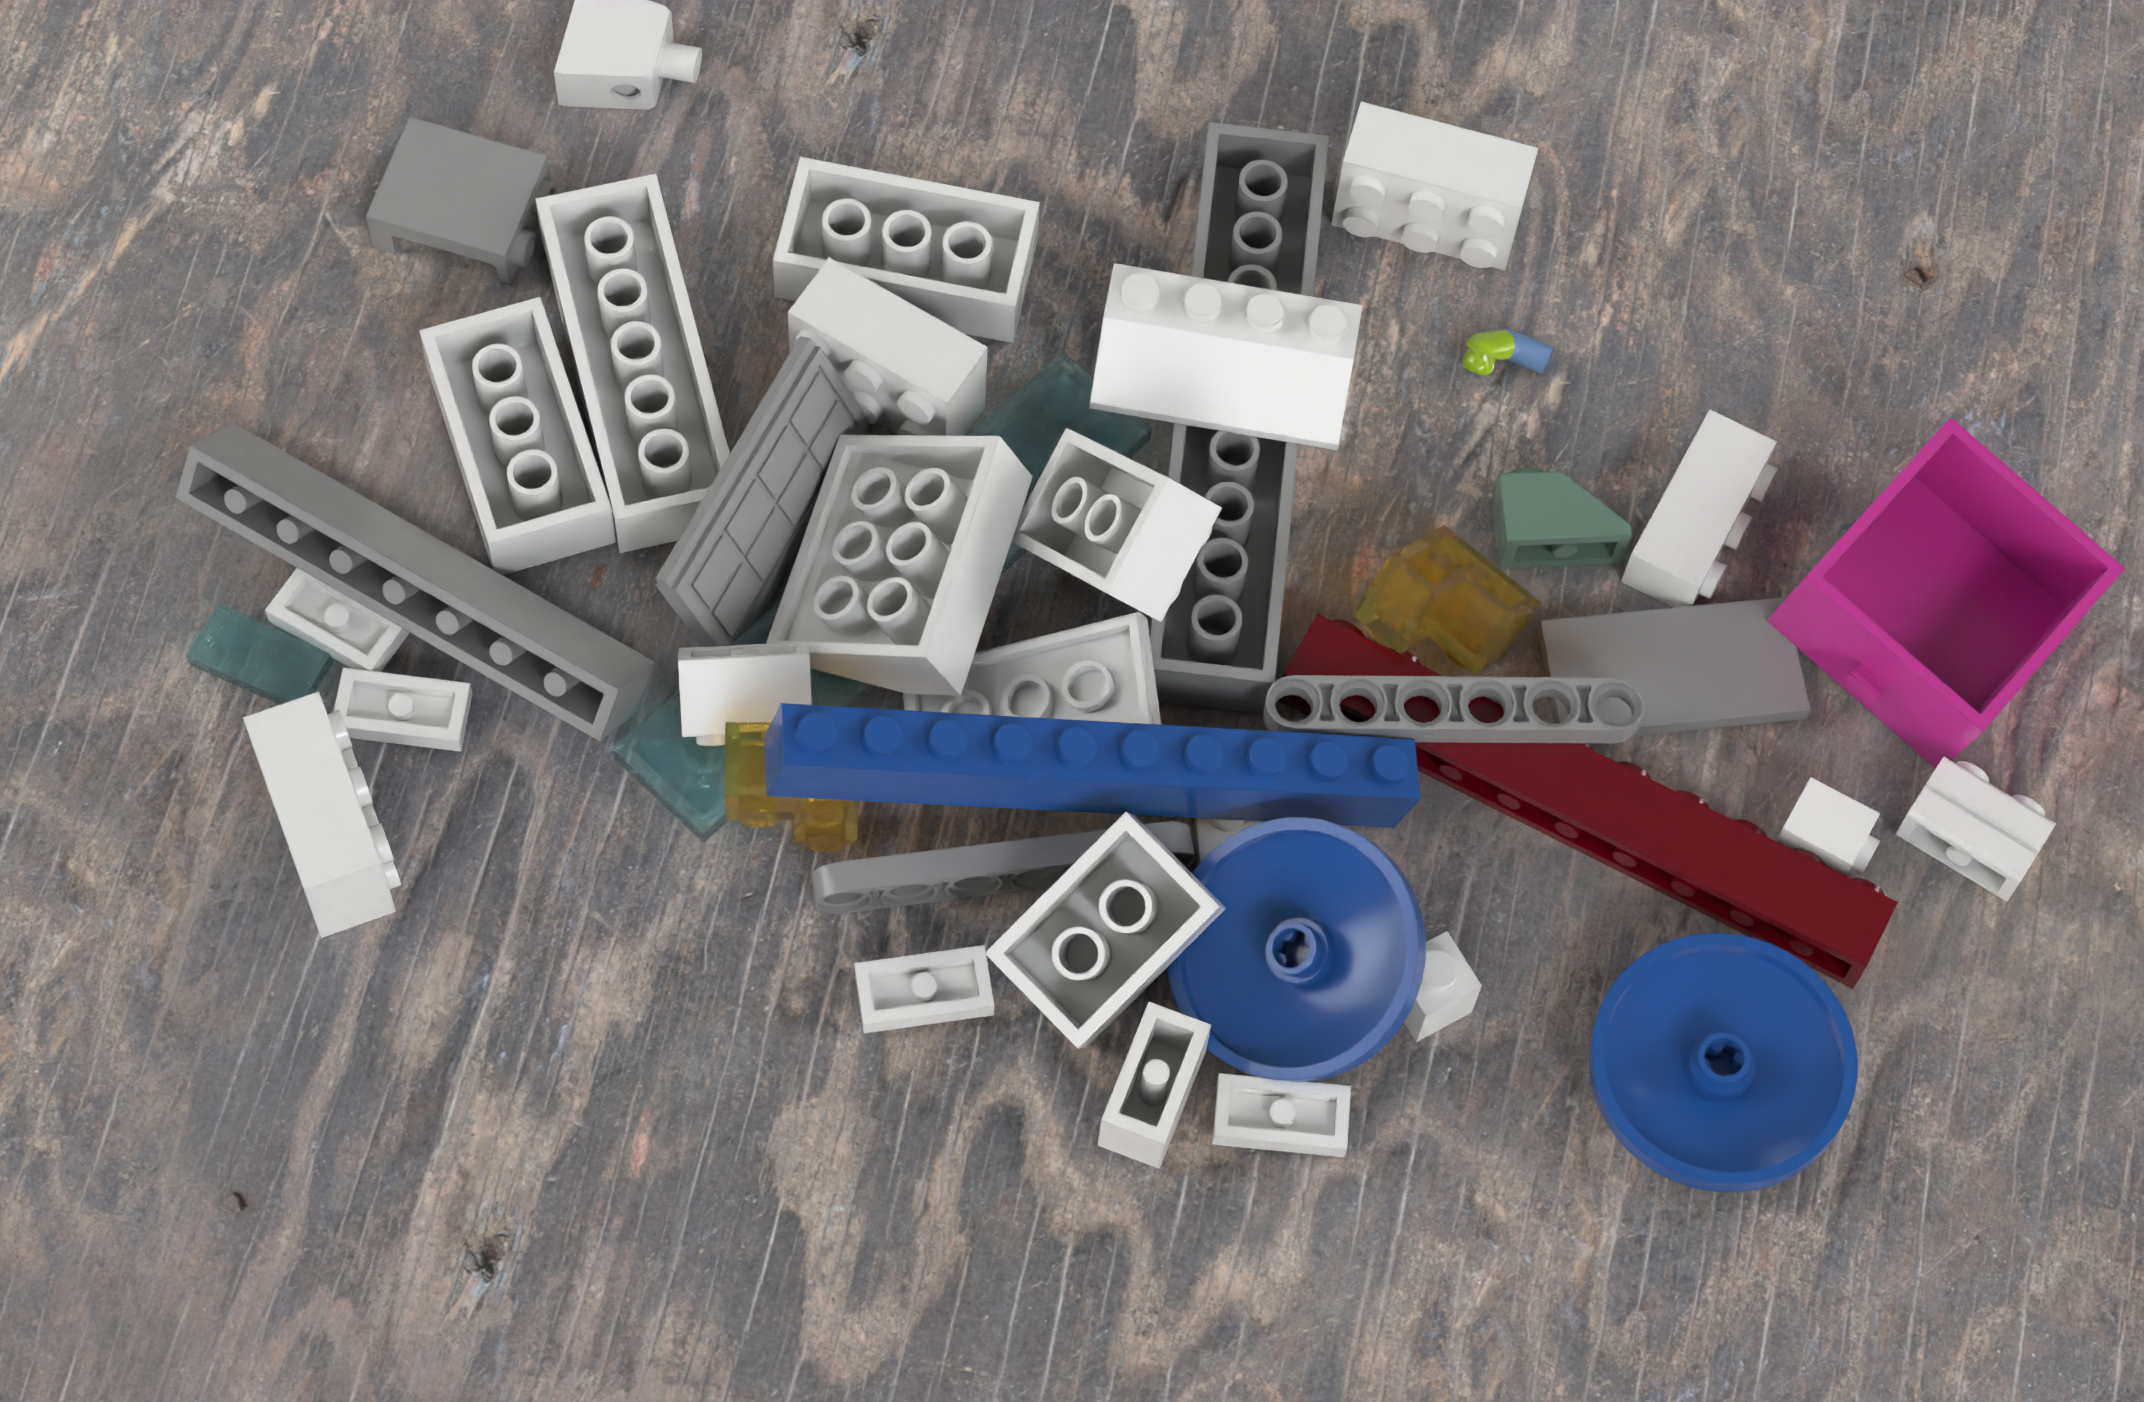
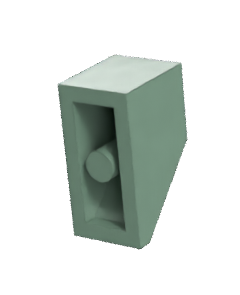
[1491,467,1632,569]

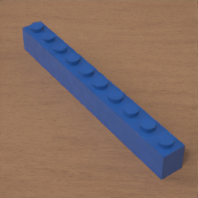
[765,703,1421,828]

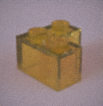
[1352,525,1541,675]
[724,722,858,852]

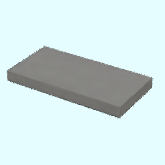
[1538,597,1811,736]

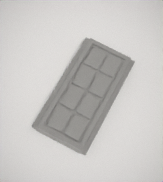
[655,336,869,647]

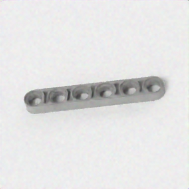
[1263,675,1646,744]
[811,821,1195,914]

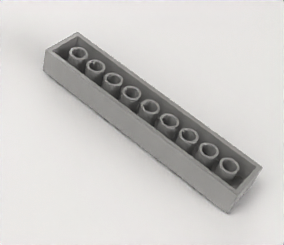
[1150,122,1329,714]

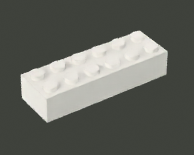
[535,174,730,553]

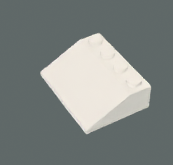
[766,435,1033,696]

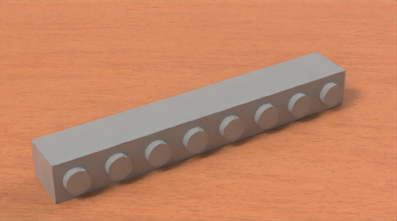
[175,422,655,741]

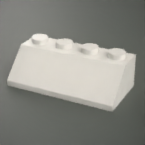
[1089,263,1363,450]

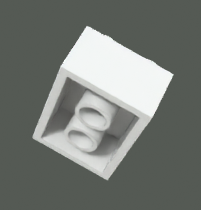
[1331,102,1538,271]
[788,257,988,436]
[1011,428,1222,622]
[243,692,401,938]
[985,812,1226,1048]

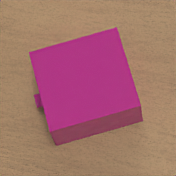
[1767,417,2125,769]

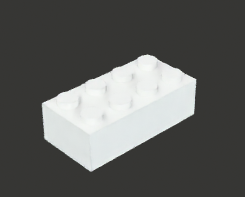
[773,157,1040,343]
[419,297,616,575]

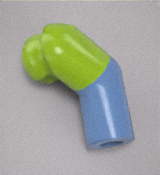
[1462,329,1554,376]

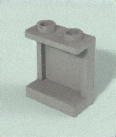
[366,117,557,285]

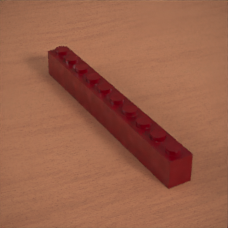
[1278,613,1898,989]

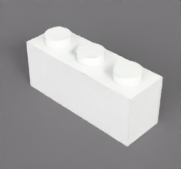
[1621,409,1778,608]

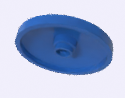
[1167,817,1426,1082]
[1589,933,1858,1193]

